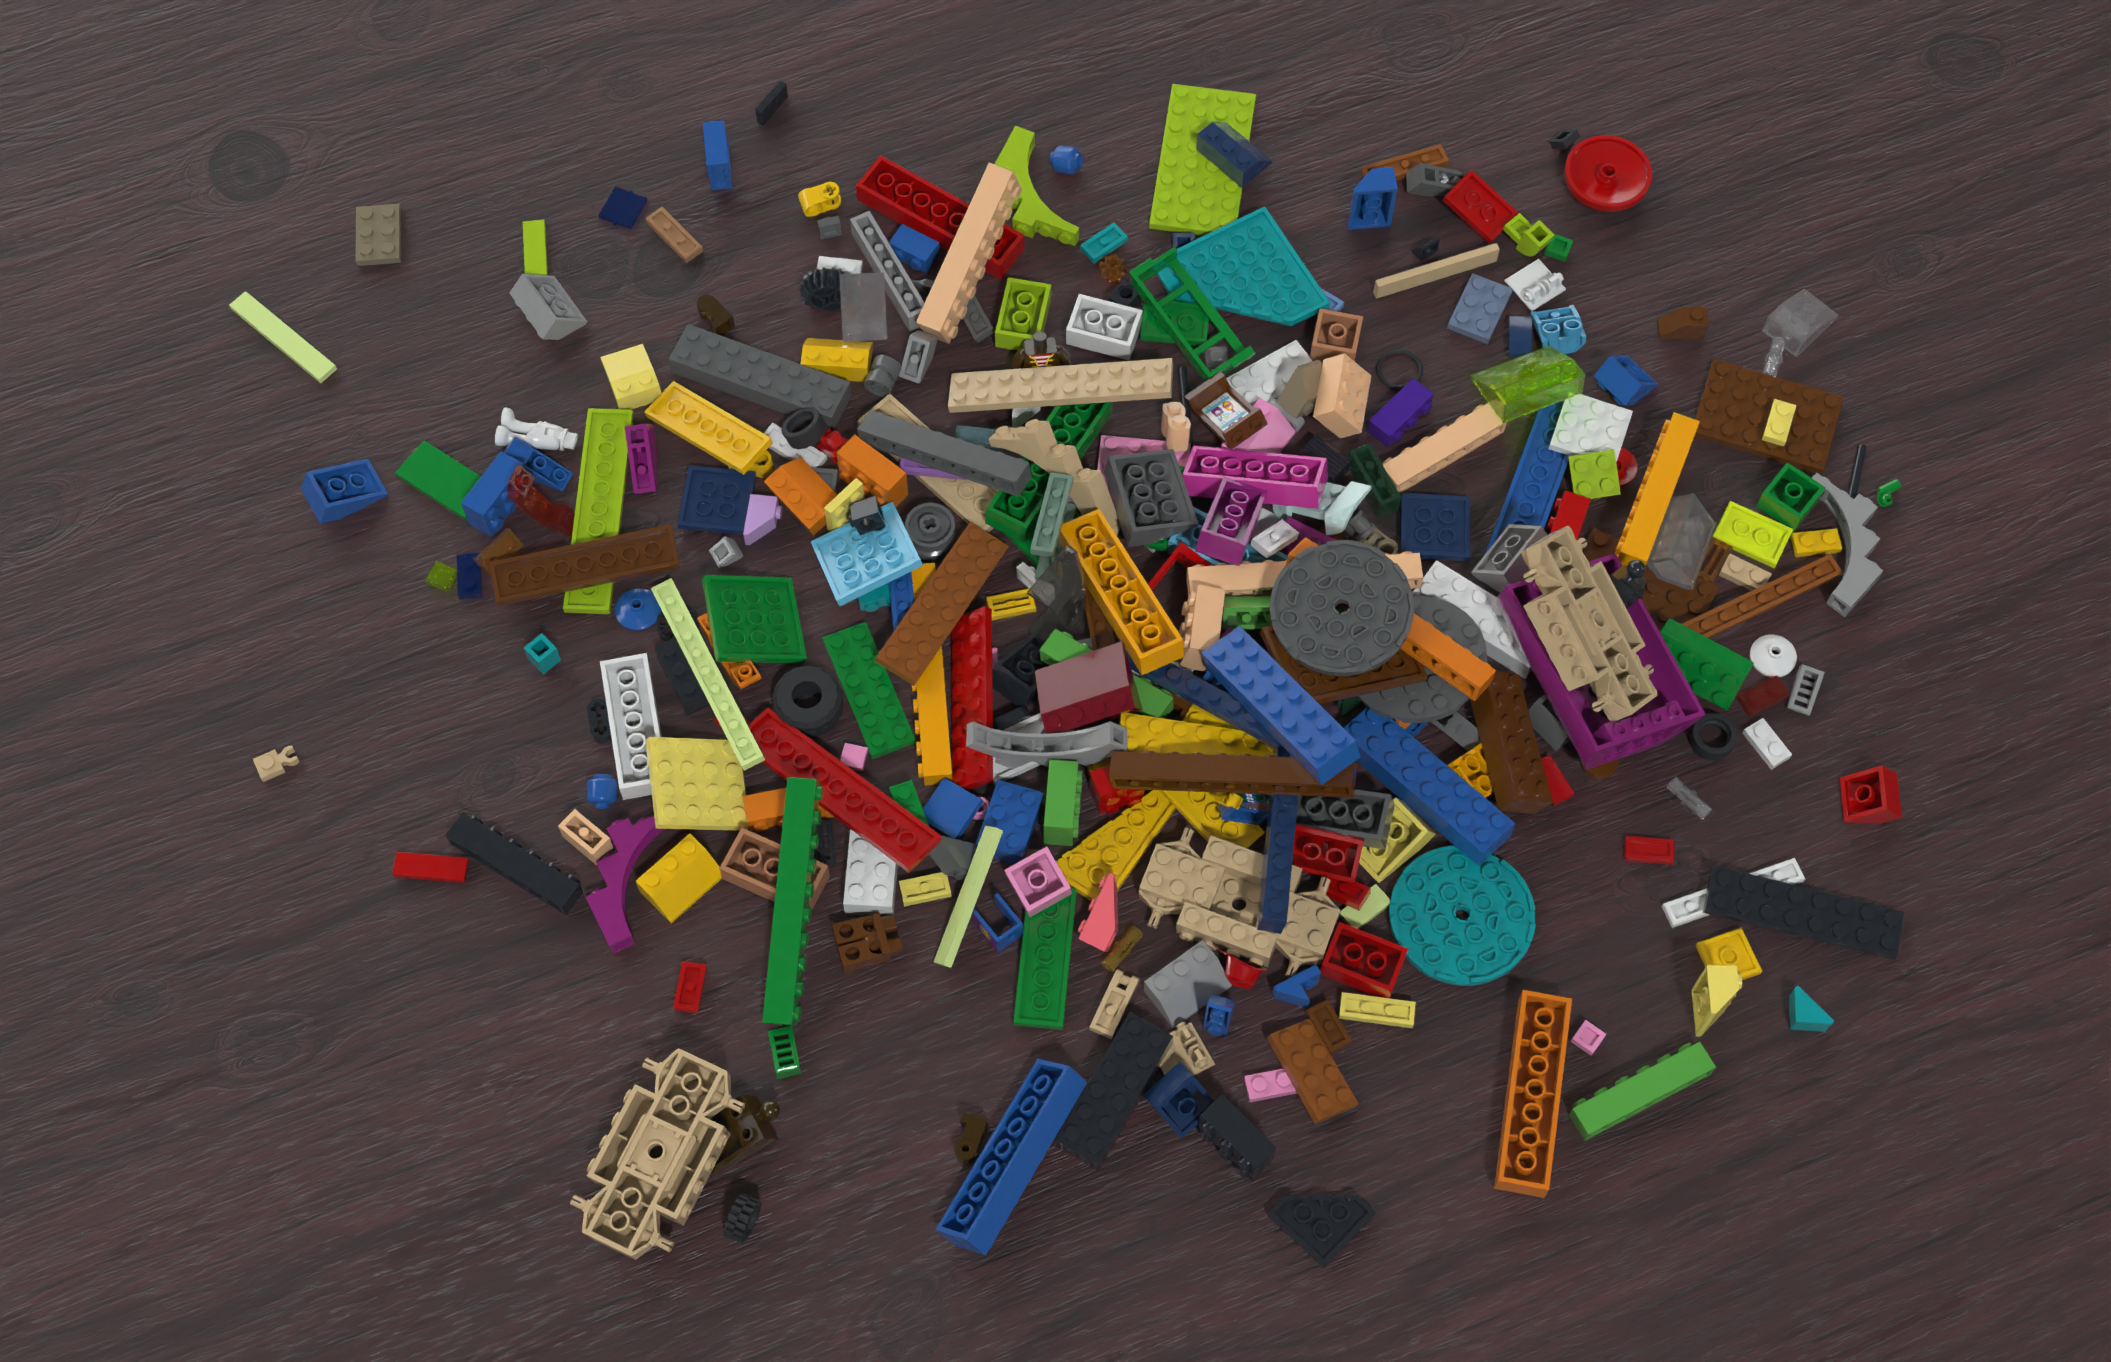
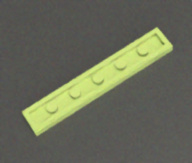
[229,291,337,383]
[934,826,1003,968]

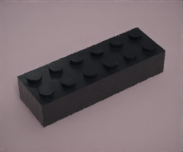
[1055,1012,1173,1171]

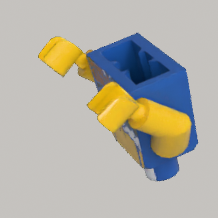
[1214,792,1269,825]

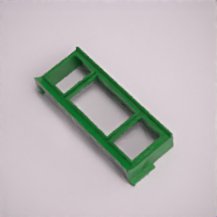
[1129,247,1255,382]

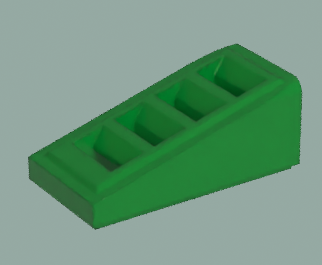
[768,1026,802,1079]

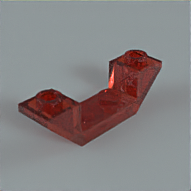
[507,465,575,536]

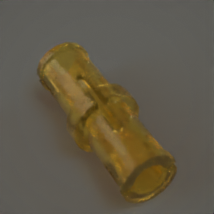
[1101,926,1143,972]

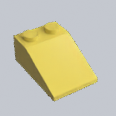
[600,344,661,410]
[1359,798,1435,883]

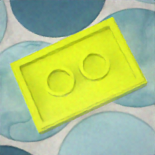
[1711,501,1793,569]

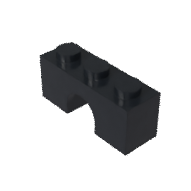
[654,638,708,716]

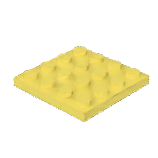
[646,737,749,831]

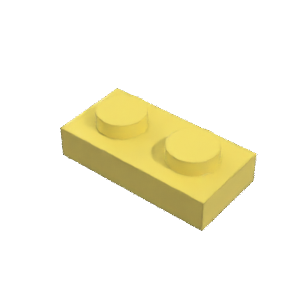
[1762,399,1796,447]
[899,872,952,907]

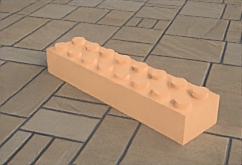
[916,163,1021,344]

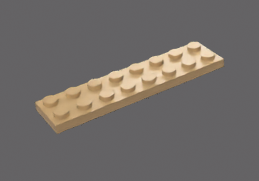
[857,394,998,532]

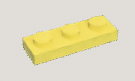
[1339,992,1416,1028]

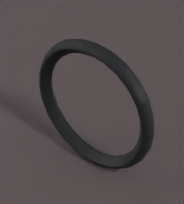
[1376,349,1423,390]

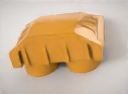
[1447,743,1494,798]

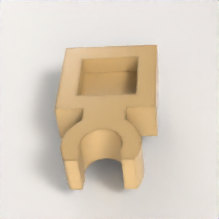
[253,746,300,782]

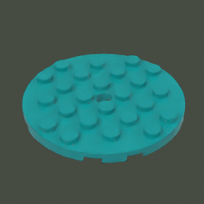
[1389,846,1536,986]

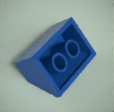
[1347,167,1398,230]

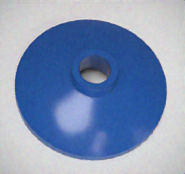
[615,588,661,631]

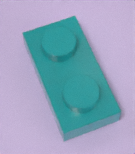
[1080,223,1128,264]

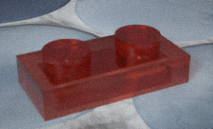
[1736,675,1790,717]

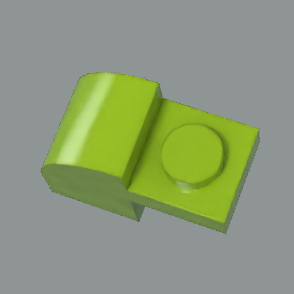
[1503,213,1555,256]

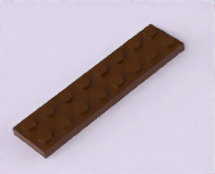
[489,524,680,606]

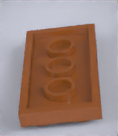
[1266,1019,1359,1124]

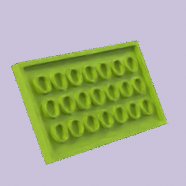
[1149,84,1256,236]

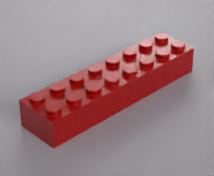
[856,155,1025,280]

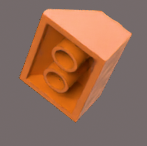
[764,457,837,536]

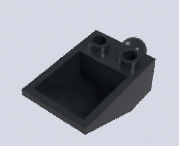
[1610,559,1647,609]

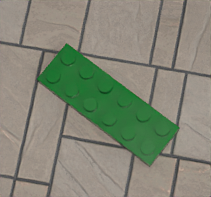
[822,622,916,759]
[1014,888,1077,1030]

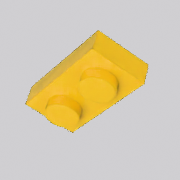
[1790,529,1842,557]

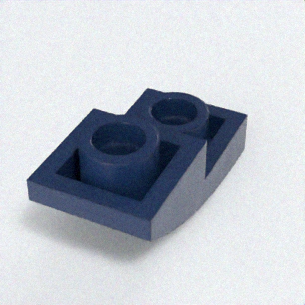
[1509,316,1532,358]

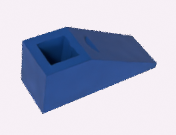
[503,437,573,492]
[1203,994,1236,1036]

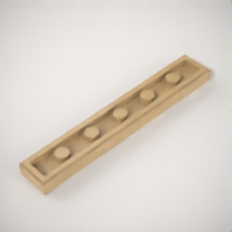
[1373,243,1500,299]

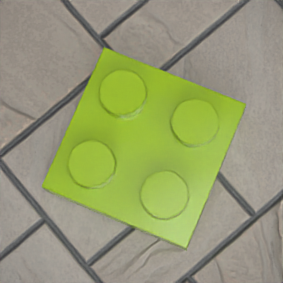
[1568,449,1621,499]

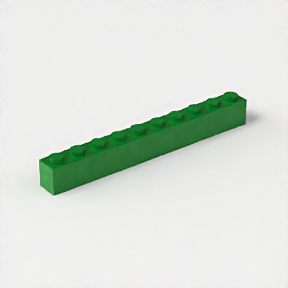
[762,777,824,1026]

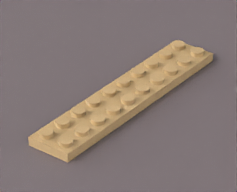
[948,358,1173,413]

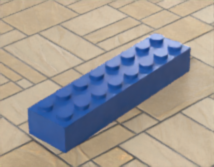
[1202,626,1360,786]
[1344,707,1515,866]
[936,1059,1087,1256]

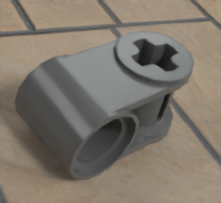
[1337,508,1375,541]

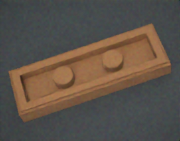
[645,206,703,263]

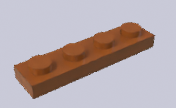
[1361,144,1449,181]

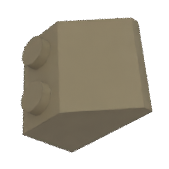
[1276,360,1322,418]

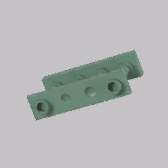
[1030,472,1077,583]

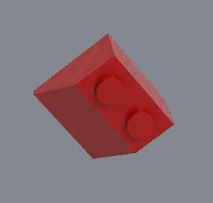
[1840,765,1902,824]

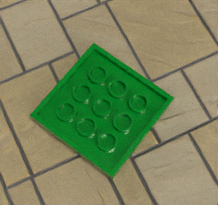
[702,575,807,663]

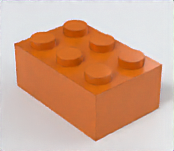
[837,435,908,507]

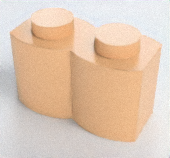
[1161,402,1191,452]

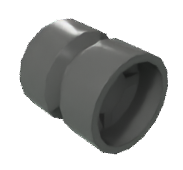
[864,355,902,397]

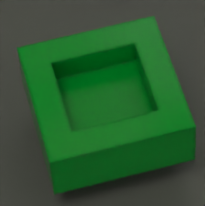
[1545,233,1573,262]

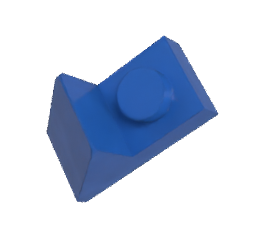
[1272,965,1321,1008]

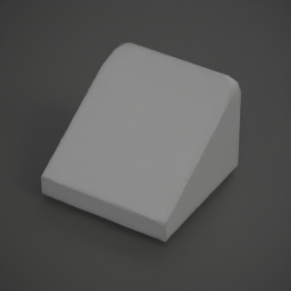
[709,536,744,568]

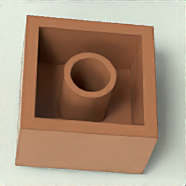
[1310,309,1363,362]

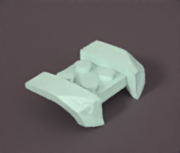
[1272,481,1371,535]

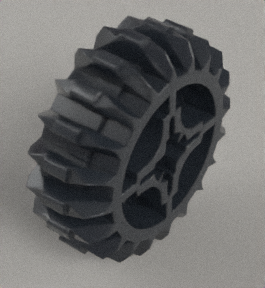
[800,267,860,312]

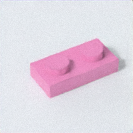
[1244,1069,1297,1102]

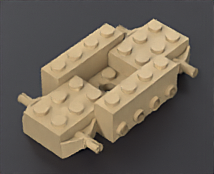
[1521,526,1657,722]
[1139,828,1340,978]
[570,1048,745,1260]

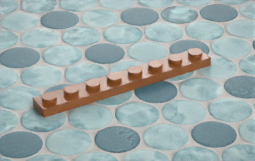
[1682,554,1843,639]

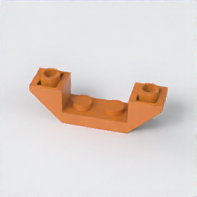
[697,613,762,689]

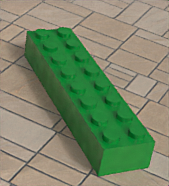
[985,402,1113,543]

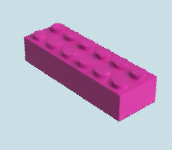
[1183,446,1328,509]

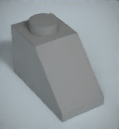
[899,330,938,384]

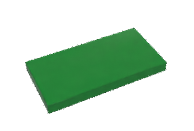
[395,441,481,522]

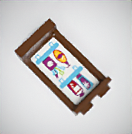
[1184,371,1268,450]

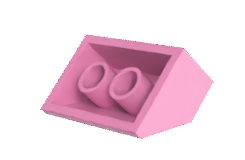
[1221,398,1295,454]

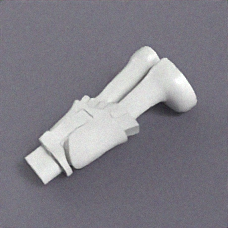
[495,407,578,451]

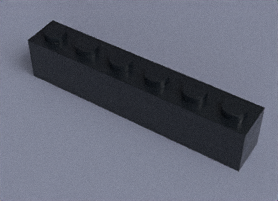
[445,813,583,915]

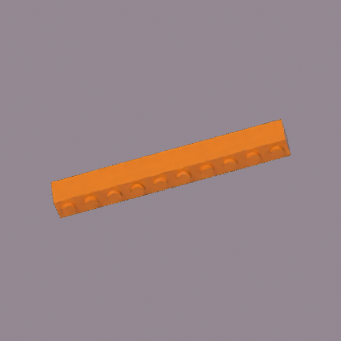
[1285,537,1496,701]

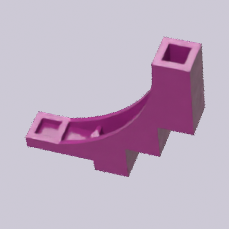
[586,816,667,954]

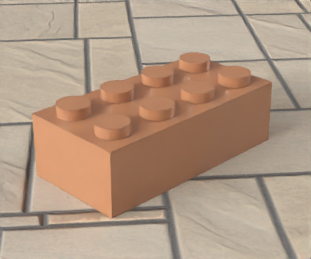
[719,828,830,910]

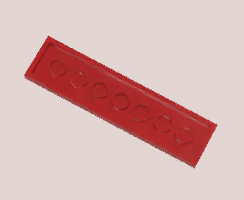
[952,606,993,791]

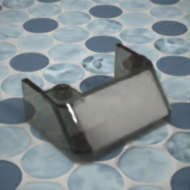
[1027,545,1087,642]

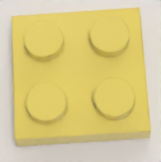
[824,478,865,532]

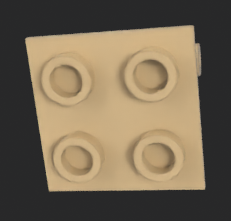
[1160,1022,1215,1076]

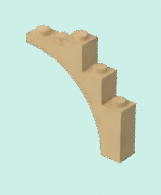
[988,419,1118,525]

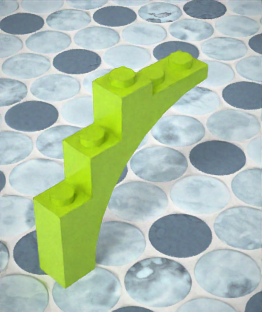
[994,126,1079,246]

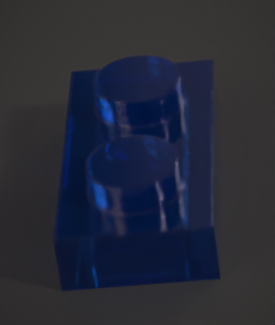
[456,553,483,600]

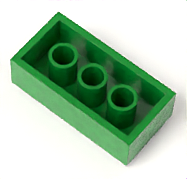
[1660,618,1754,711]

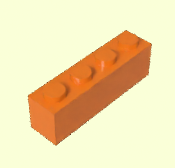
[743,788,834,832]

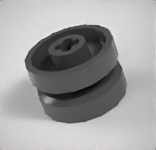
[905,503,956,562]

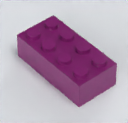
[1195,477,1267,566]

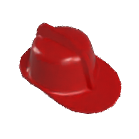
[1216,948,1268,989]

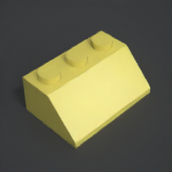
[1691,965,1742,1037]

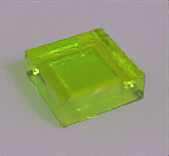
[425,561,458,592]

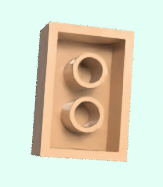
[1313,353,1371,438]
[1179,584,1225,672]

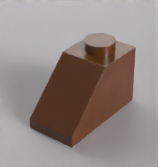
[1657,306,1709,339]

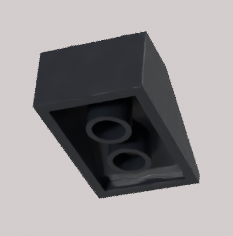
[992,633,1050,708]

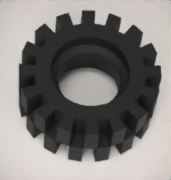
[723,1193,762,1244]

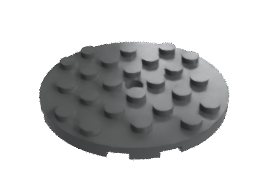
[1270,540,1414,676]
[1356,596,1487,723]

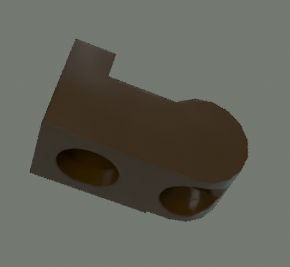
[697,294,735,336]
[955,1112,988,1164]

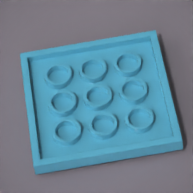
[811,501,923,606]

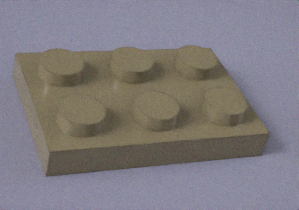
[356,203,401,266]

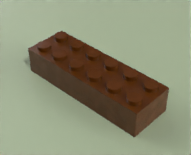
[1470,671,1553,814]

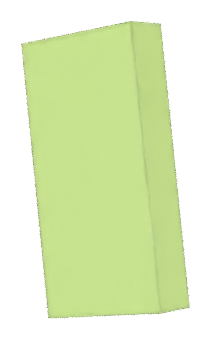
[1339,884,1390,929]

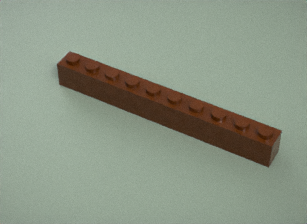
[1109,750,1356,797]

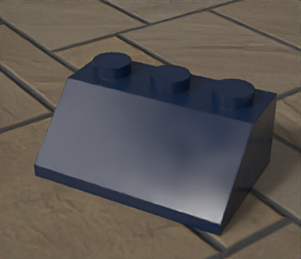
[1196,122,1272,188]

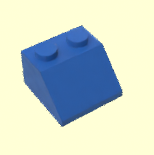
[1594,355,1658,406]

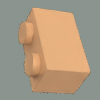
[558,809,614,865]

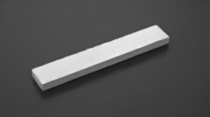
[1662,858,1805,928]

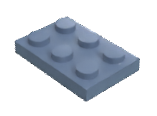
[1447,273,1513,344]

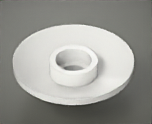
[1750,635,1797,678]

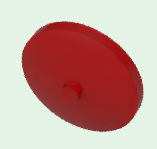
[1564,135,1652,212]

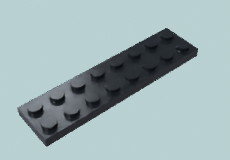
[1703,865,1904,960]

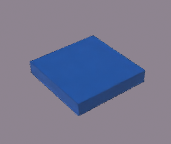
[923,778,983,840]

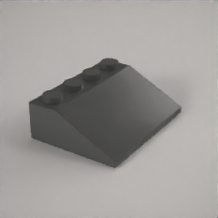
[1104,449,1198,547]

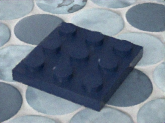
[677,465,757,535]
[1400,493,1470,561]

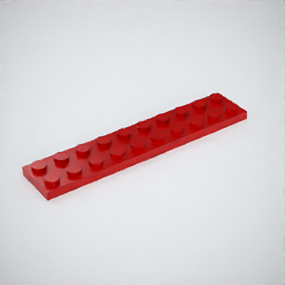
[748,708,942,873]

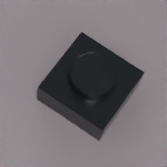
[1549,129,1580,150]

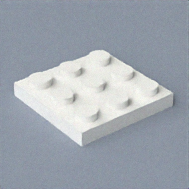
[1548,390,1633,462]

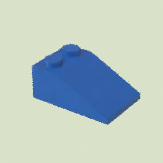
[301,459,388,524]

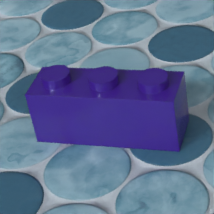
[1367,378,1434,448]

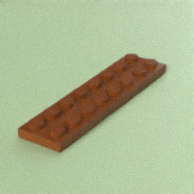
[875,522,1009,686]

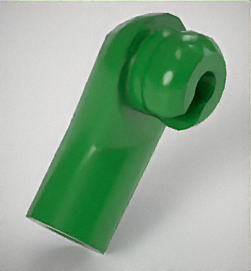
[1876,479,1901,507]

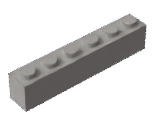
[850,211,925,332]

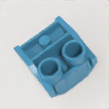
[1531,305,1586,356]

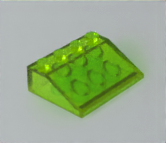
[1471,346,1585,423]

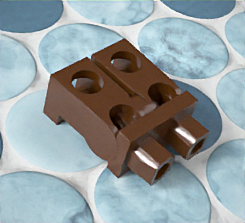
[832,913,903,975]

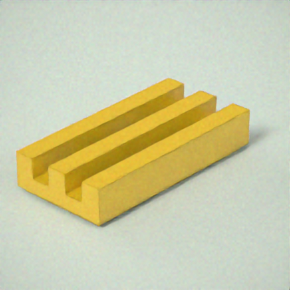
[986,588,1036,621]

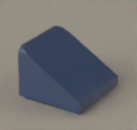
[1172,233,1195,249]

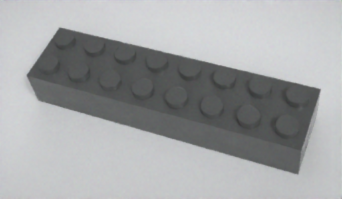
[669,324,852,431]

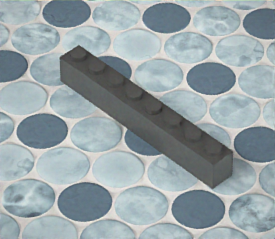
[857,410,1032,497]

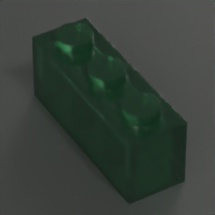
[1348,443,1401,518]

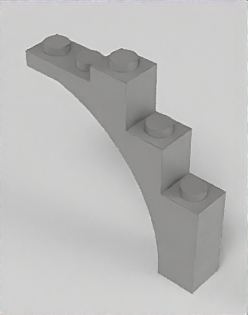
[1812,473,1883,617]
[966,722,1127,769]

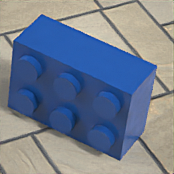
[461,452,531,537]
[976,780,1044,865]

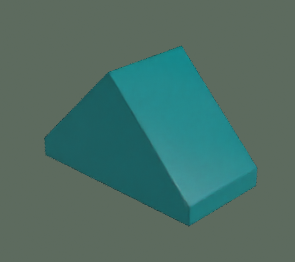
[1789,986,1834,1032]

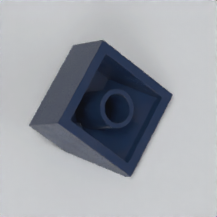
[1143,1062,1215,1139]

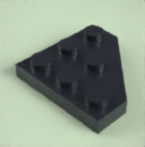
[1267,1195,1376,1269]

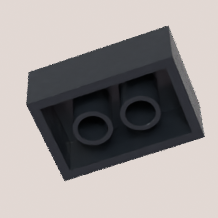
[1198,1095,1277,1182]

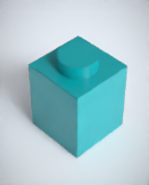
[524,633,561,675]

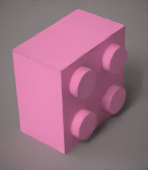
[1004,847,1072,917]

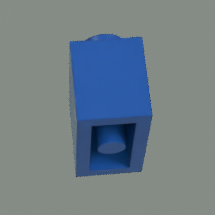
[889,224,940,274]

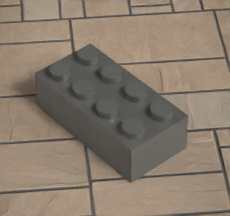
[1296,789,1395,850]

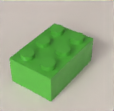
[1044,760,1083,846]

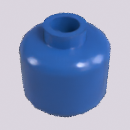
[1050,145,1083,175]
[587,774,618,809]

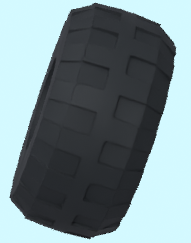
[773,666,844,737]

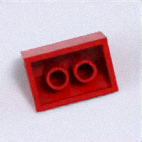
[1292,824,1364,883]

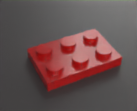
[1442,170,1519,244]

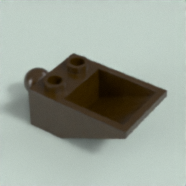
[709,1095,780,1178]

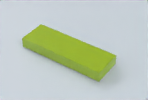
[523,220,548,275]

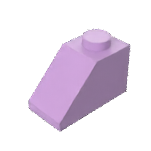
[743,494,782,545]

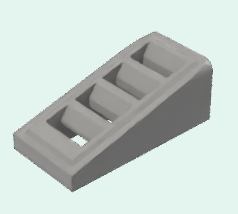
[1787,664,1825,716]

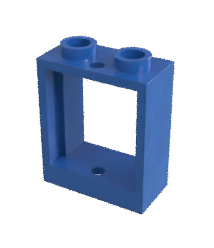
[703,121,733,190]

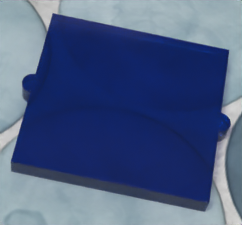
[598,186,647,229]

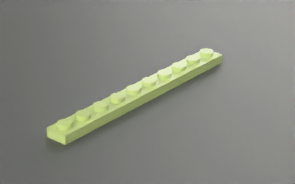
[651,578,765,771]

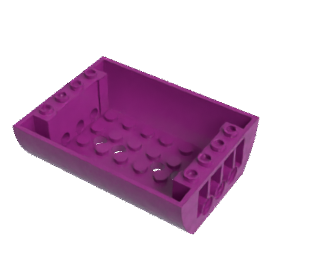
[1497,554,1706,770]

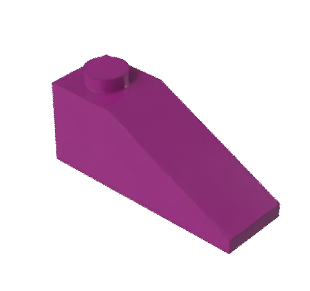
[625,424,657,494]

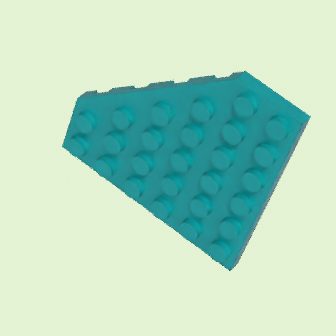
[1153,206,1330,326]

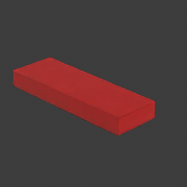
[392,852,469,883]

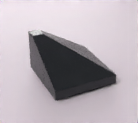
[1412,237,1440,261]

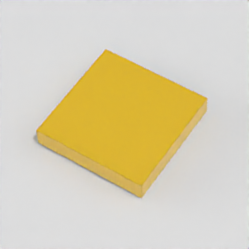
[1696,928,1762,980]

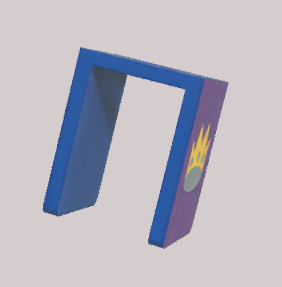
[972,893,1023,953]

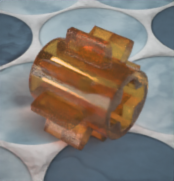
[1099,254,1126,282]

